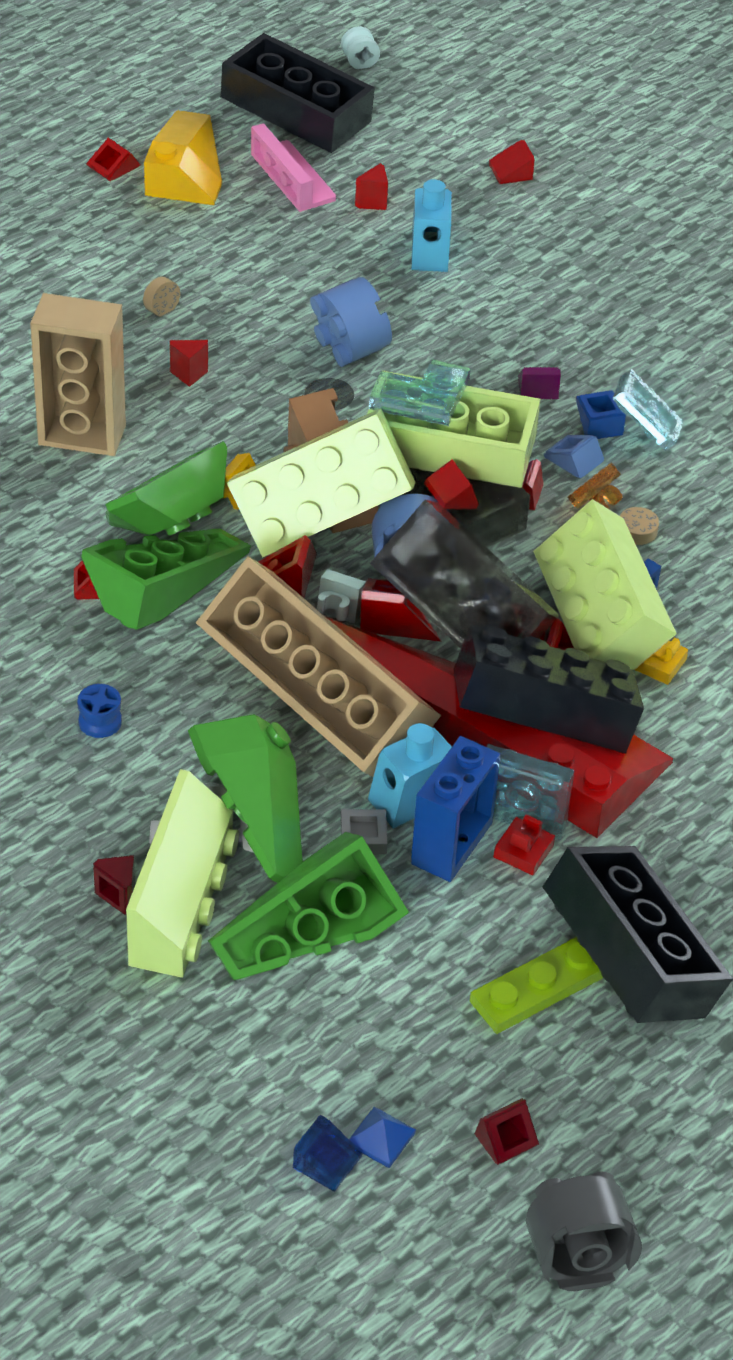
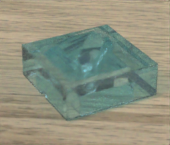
[419,359,471,404]

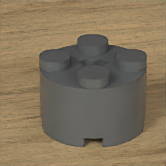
[526,1172,642,1292]

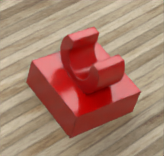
[493,814,555,875]

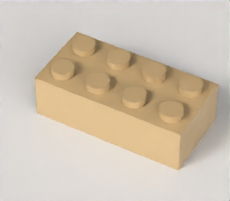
[30,293,126,456]

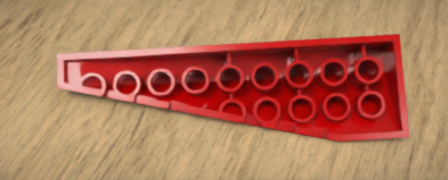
[324,615,673,838]

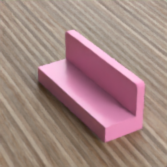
[251,123,336,212]

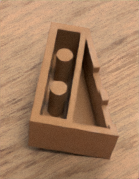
[283,388,378,533]

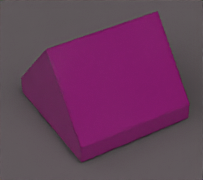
[518,367,561,399]

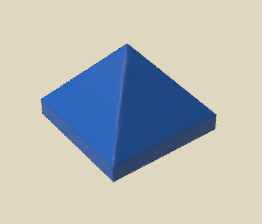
[347,1107,416,1168]

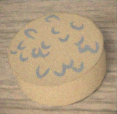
[143,277,180,316]
[620,507,659,545]

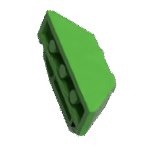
[105,441,227,536]

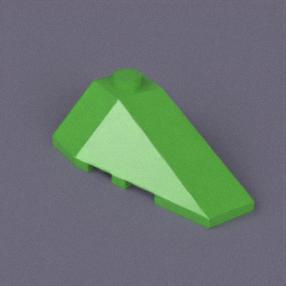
[81,528,251,630]
[188,714,303,883]
[208,832,409,981]

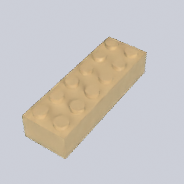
[196,556,441,777]

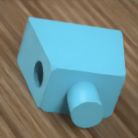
[411,179,452,272]
[368,723,452,829]

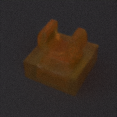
[567,462,623,509]

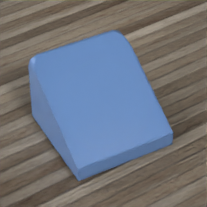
[544,435,604,479]

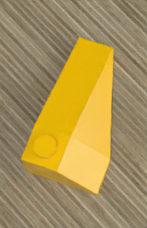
[144,110,222,205]

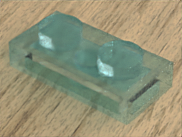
[612,369,683,450]
[369,371,460,426]

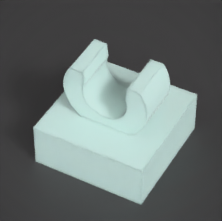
[317,569,366,624]

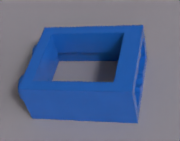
[411,736,501,882]

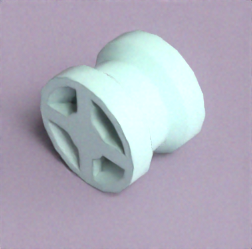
[341,26,380,69]

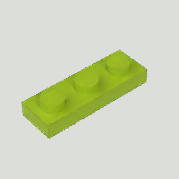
[469,937,603,1034]

